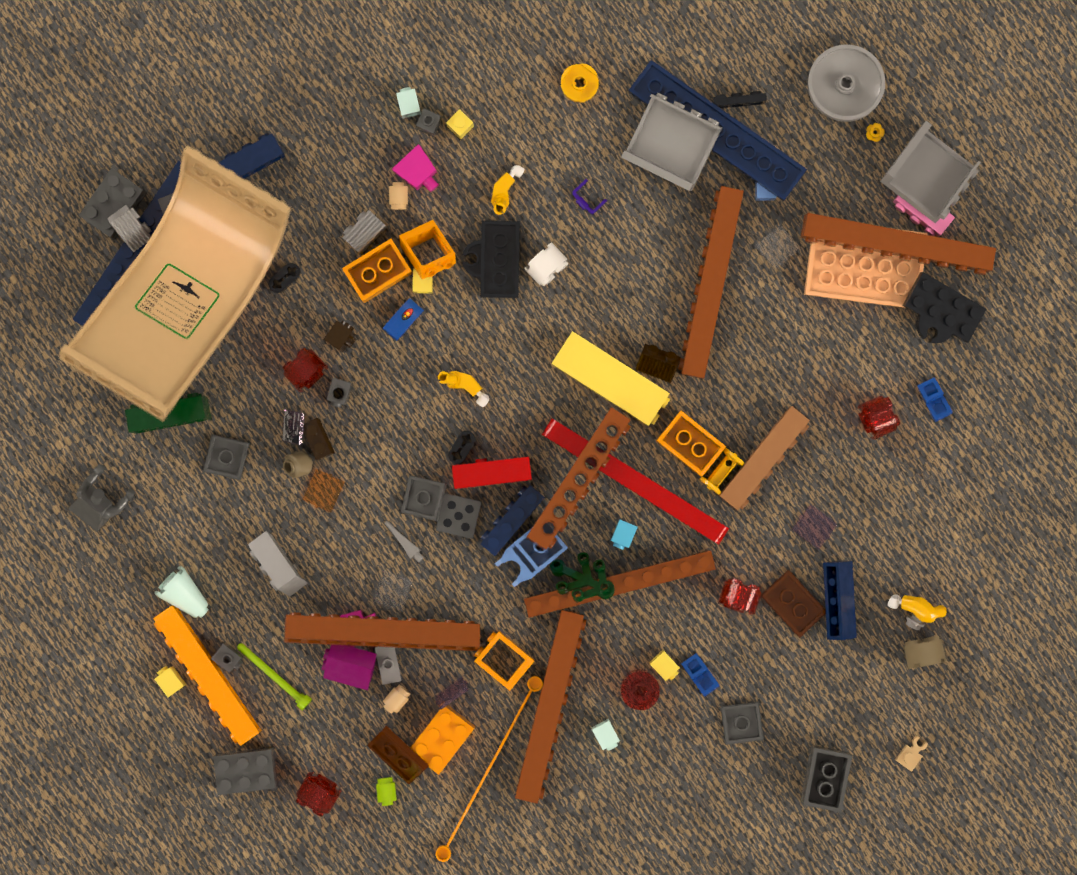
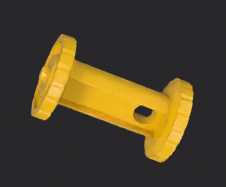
[699,448,745,495]

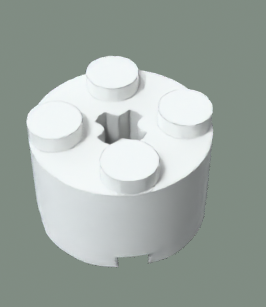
[524,242,568,286]

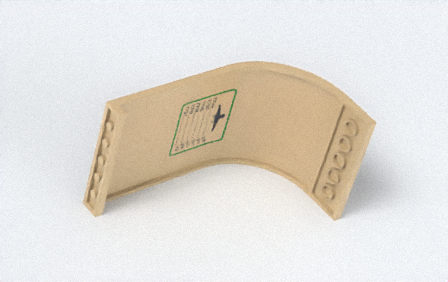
[60,146,291,421]

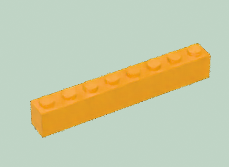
[153,605,262,746]

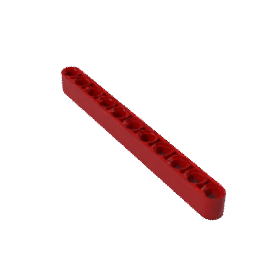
[542,418,729,545]

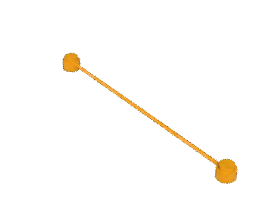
[435,676,543,862]

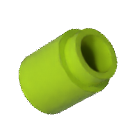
[376,777,397,806]

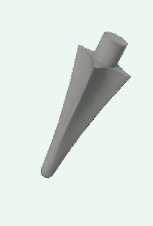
[385,521,424,563]

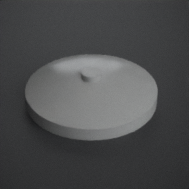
[807,45,885,122]

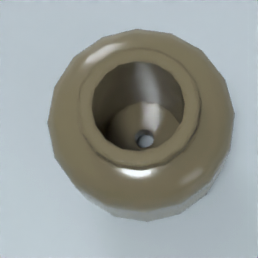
[283,451,313,478]

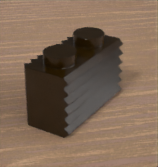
[635,344,681,383]
[300,418,335,460]

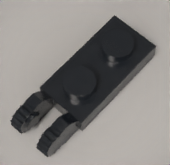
[712,91,767,109]

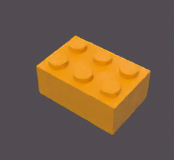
[342,238,413,303]
[656,411,726,477]
[410,703,475,775]

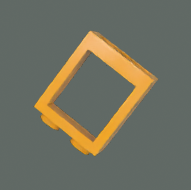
[399,220,456,280]
[474,631,535,691]

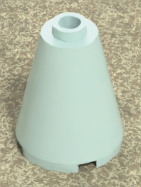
[155,566,209,618]

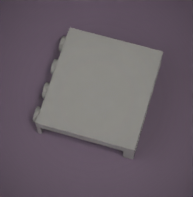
[621,93,722,191]
[880,121,981,223]

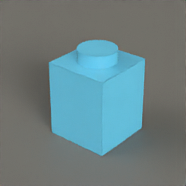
[611,519,637,550]

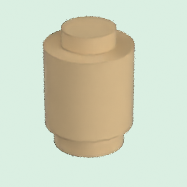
[389,182,408,210]
[383,684,411,714]

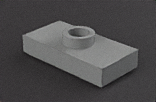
[375,647,402,685]

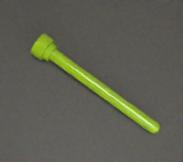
[237,643,312,711]

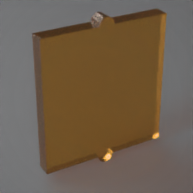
[302,469,345,512]

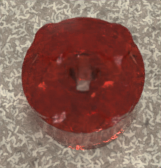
[282,348,328,393]
[858,396,900,440]
[718,578,762,615]
[620,669,660,710]
[296,772,342,817]

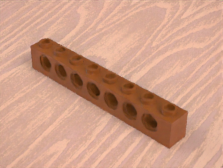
[526,407,631,550]

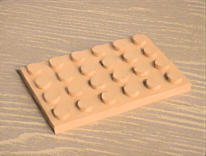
[804,229,928,308]

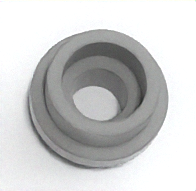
[906,614,925,630]

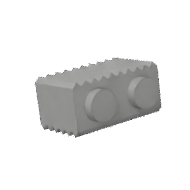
[108,205,151,252]
[342,210,387,255]

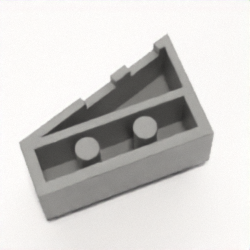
[248,531,308,597]

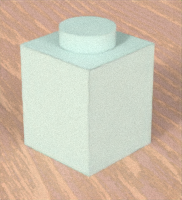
[396,87,421,119]
[592,719,620,751]

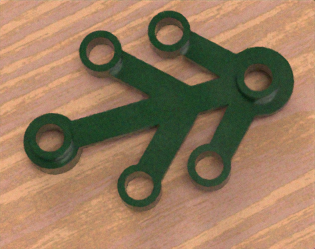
[550,552,615,602]

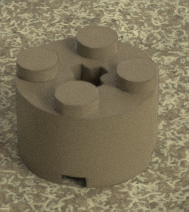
[903,636,947,669]

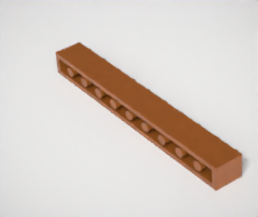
[678,186,744,379]
[800,213,996,275]
[524,550,716,618]
[515,609,587,804]
[284,612,480,651]

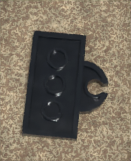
[462,221,520,298]
[903,272,986,343]

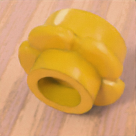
[866,123,885,142]

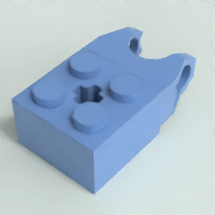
[495,523,568,587]

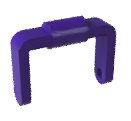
[572,179,607,214]

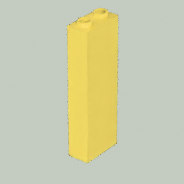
[552,331,670,426]

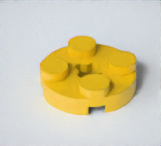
[561,64,599,103]

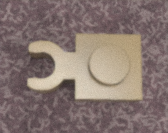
[895,736,928,772]

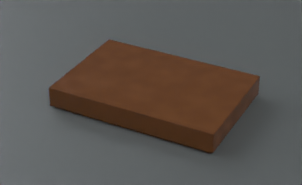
[760,570,826,638]
[367,726,429,784]

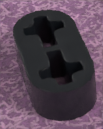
[268,263,301,293]
[448,431,476,464]

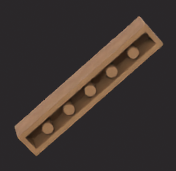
[718,406,810,510]

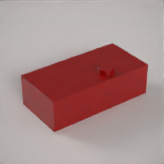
[452,457,532,489]

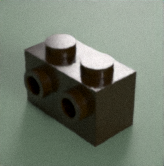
[323,320,356,353]

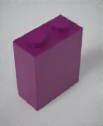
[321,645,377,691]

